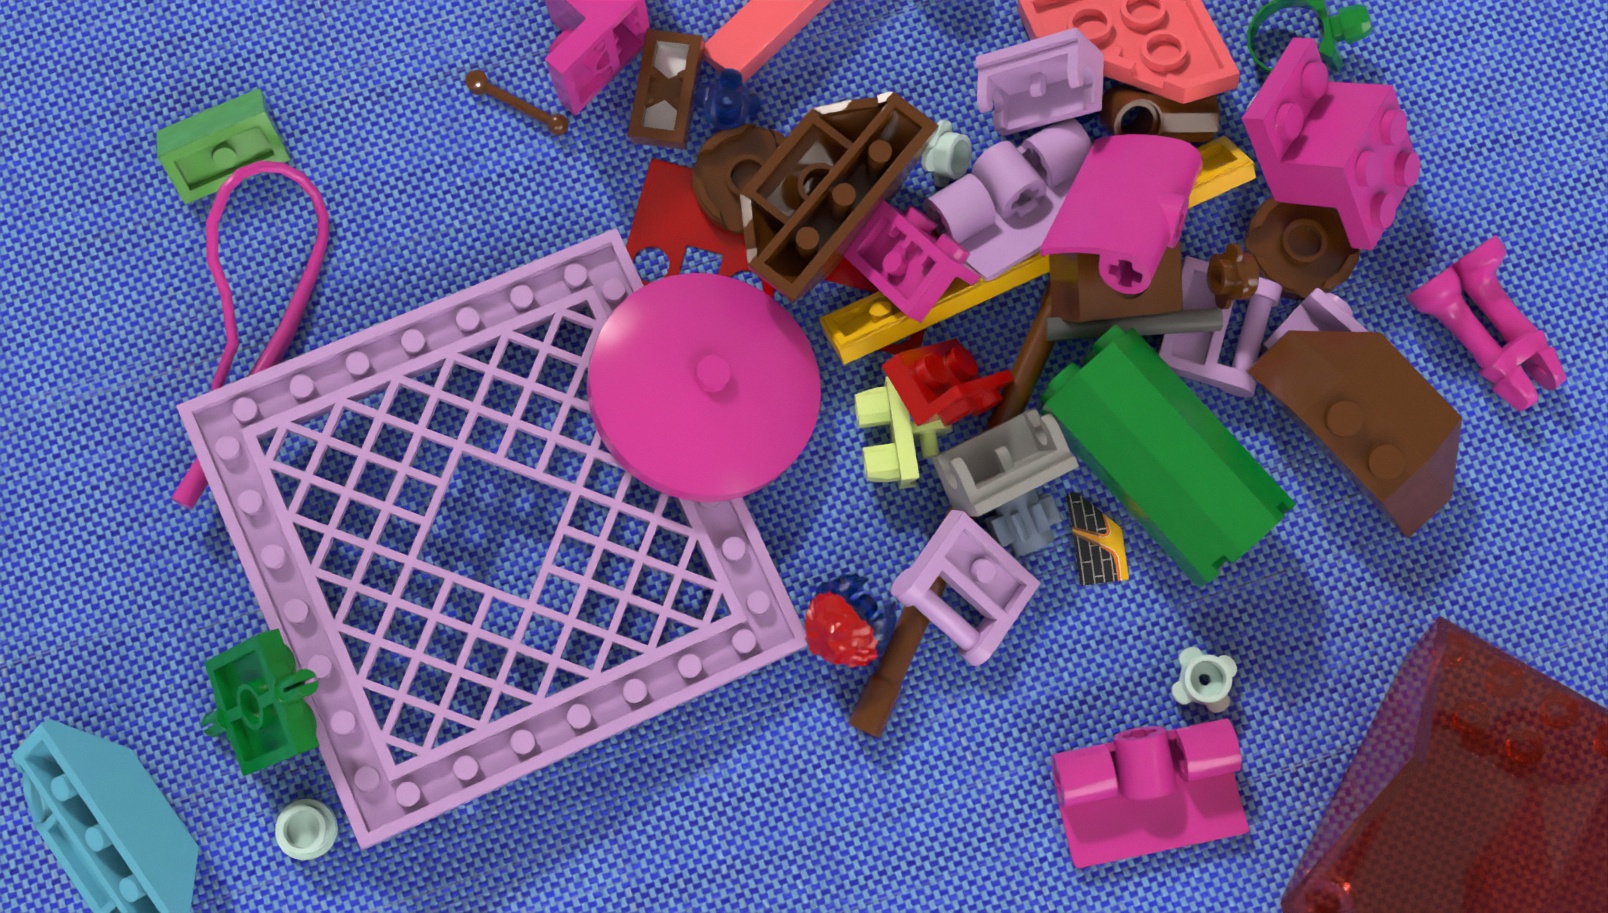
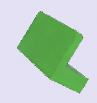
[156,88,291,205]

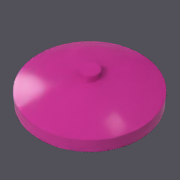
[587,273,821,502]

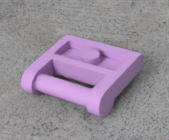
[1157,256,1282,397]
[891,510,1041,666]

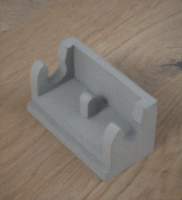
[931,409,1079,516]

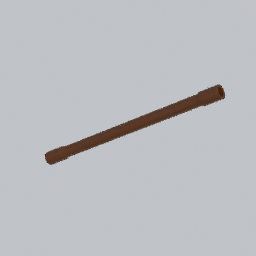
[848,279,1056,739]

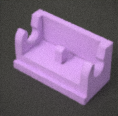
[975,27,1104,136]

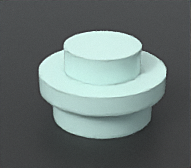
[275,799,338,860]

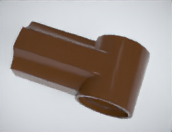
[1097,84,1220,142]

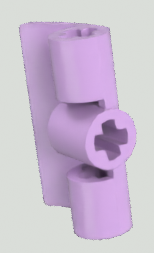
[924,118,1092,281]

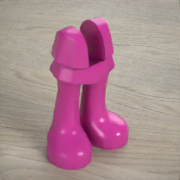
[1406,235,1567,411]

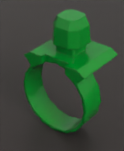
[1247,0,1373,75]

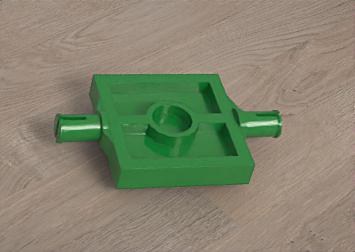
[201,628,320,776]

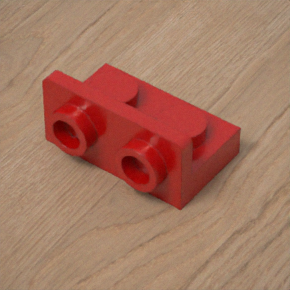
[882,338,1015,426]

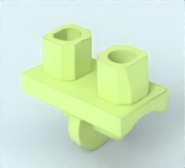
[854,376,953,489]

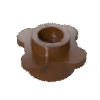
[1207,243,1259,309]

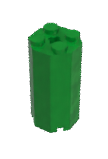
[1039,324,1296,588]

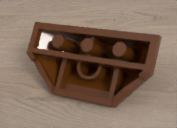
[739,91,939,303]
[1246,330,1462,538]

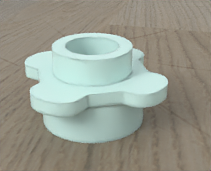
[922,120,972,187]
[1171,647,1237,713]

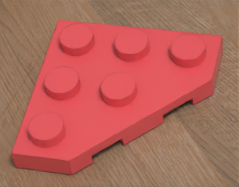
[1017,0,1240,104]

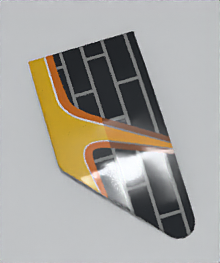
[1066,492,1129,586]

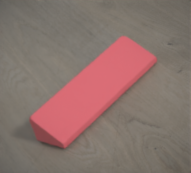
[703,0,832,90]

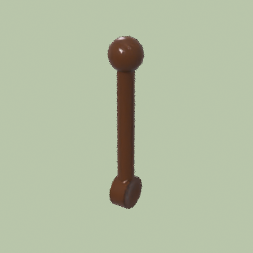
[465,70,569,136]

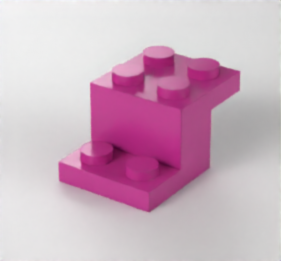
[545,0,650,116]
[1242,37,1420,251]

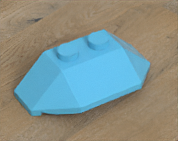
[12,719,199,913]

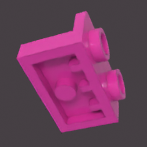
[843,200,981,323]

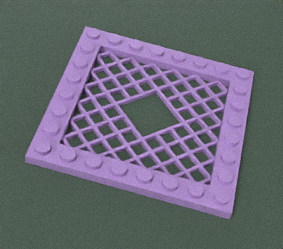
[176,228,808,850]

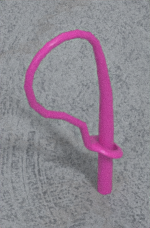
[171,161,329,510]

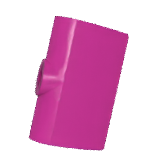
[1040,134,1203,294]
[1050,718,1249,868]

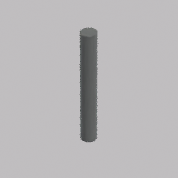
[1045,308,1223,341]

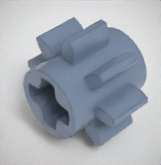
[984,489,1063,556]

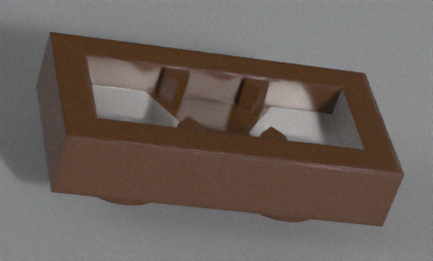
[628,29,705,150]

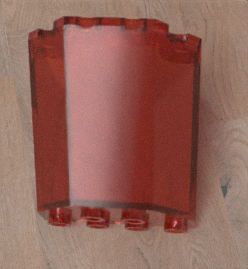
[1280,616,1608,913]

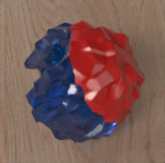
[804,573,897,668]

